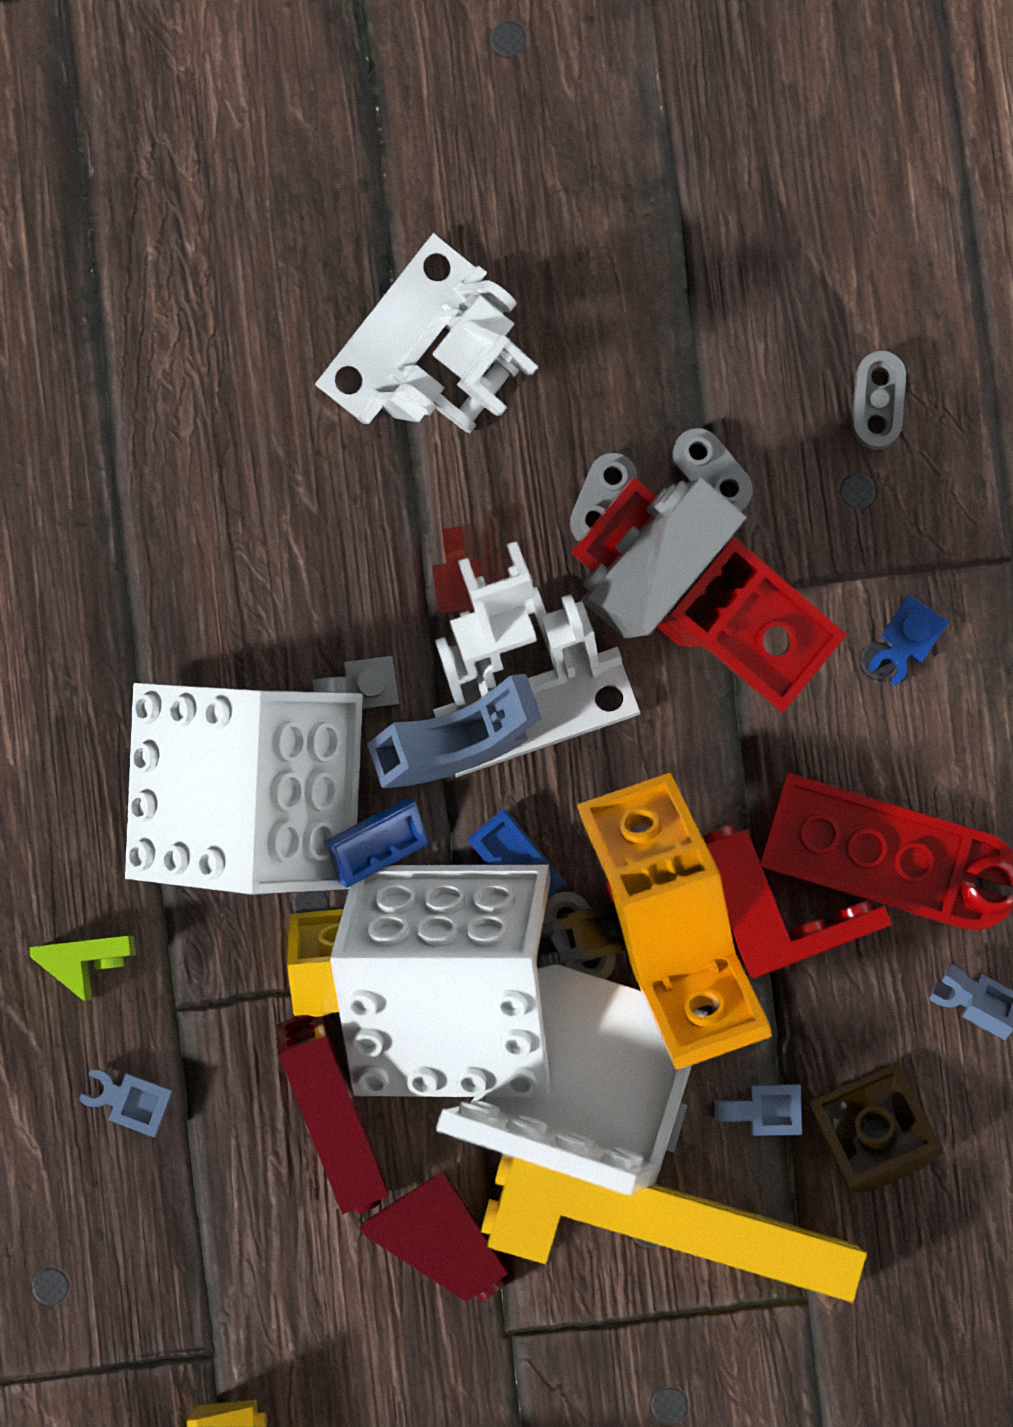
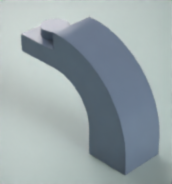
[367,674,542,788]

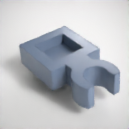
[79,1069,174,1137]

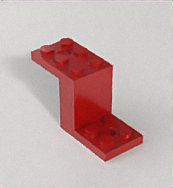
[569,477,847,712]
[603,825,892,979]

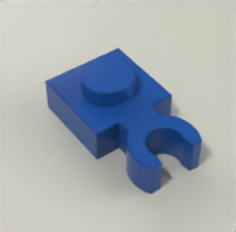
[868,595,949,686]

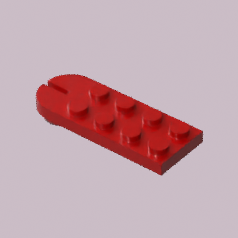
[760,773,1013,930]

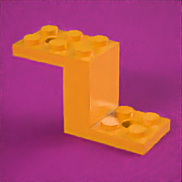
[577,772,772,1070]

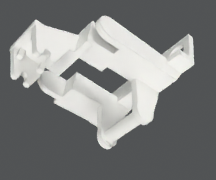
[314,233,538,433]
[433,541,640,777]

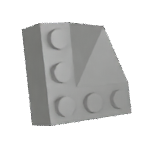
[580,477,747,638]

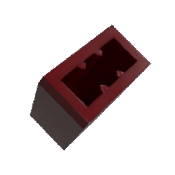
[359,1169,508,1302]

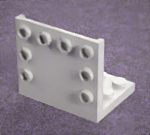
[125,683,363,894]
[330,865,551,1098]
[436,964,708,1196]

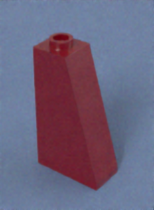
[275,1015,389,1214]

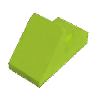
[29,936,136,1001]

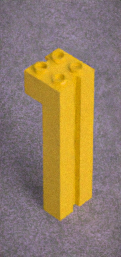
[481,1153,867,1303]

